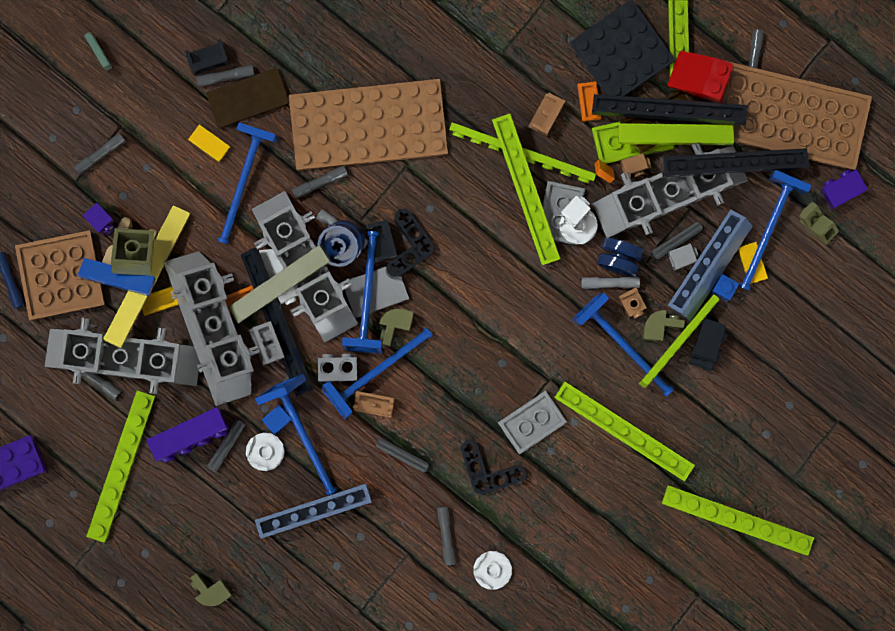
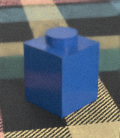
[711,274,739,302]
[262,405,292,435]

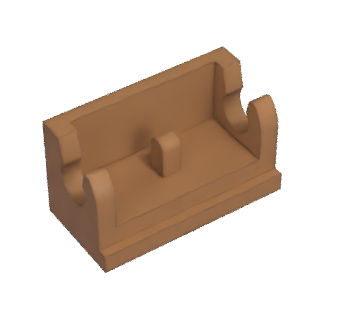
[528,93,565,137]
[353,391,395,418]

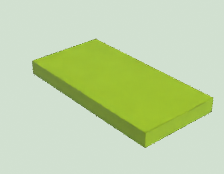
[592,121,675,164]

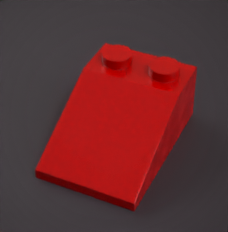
[667,51,734,103]

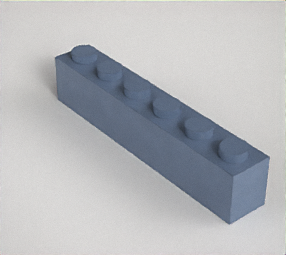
[668,210,753,322]
[255,484,372,539]

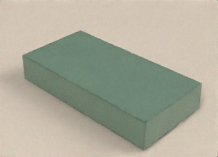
[84,32,112,71]

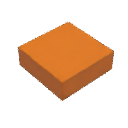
[595,159,615,183]

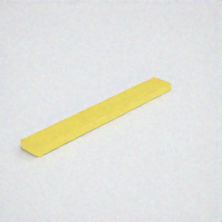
[103,205,190,348]

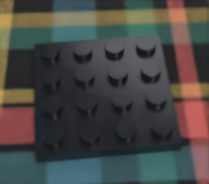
[569,0,675,96]

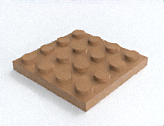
[15,230,105,321]

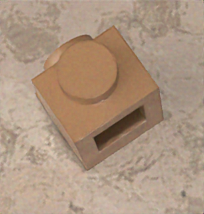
[620,154,651,179]
[618,288,647,319]

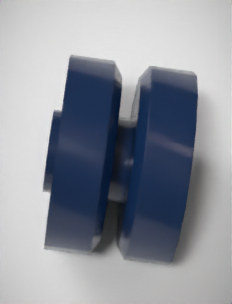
[317,220,365,267]
[596,238,644,277]

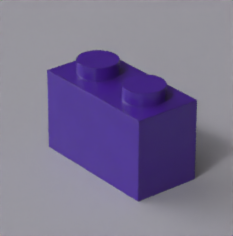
[820,169,868,210]
[83,203,118,237]

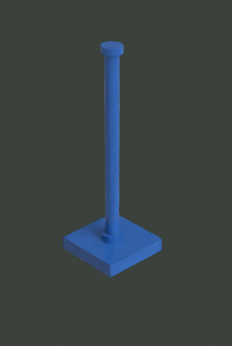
[218,123,280,244]
[739,170,811,291]
[342,231,383,354]
[571,293,674,396]
[322,328,433,420]
[255,374,337,495]

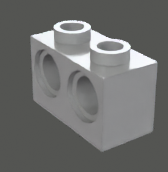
[249,321,284,366]
[318,354,358,382]

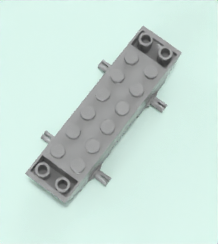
[592,142,748,238]
[252,191,358,342]
[164,251,260,406]
[45,318,200,394]

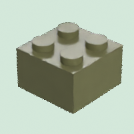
[111,228,154,276]

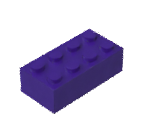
[146,407,230,463]
[0,435,48,491]

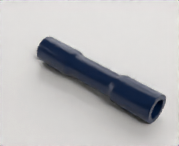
[0,252,25,309]

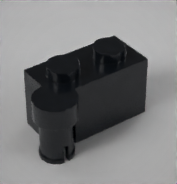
[689,318,728,372]

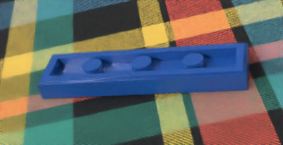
[78,258,156,296]

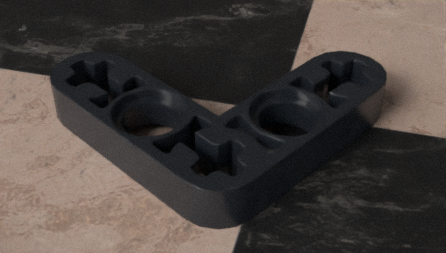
[385,208,434,279]
[461,440,526,494]

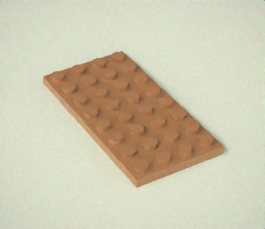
[709,61,872,171]
[289,79,448,171]

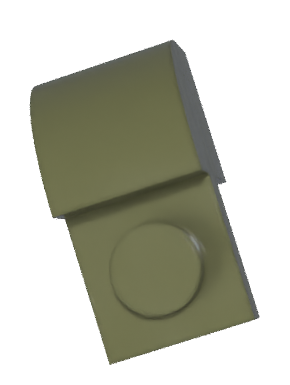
[799,202,839,245]
[379,309,414,347]
[642,310,685,342]
[190,573,233,606]

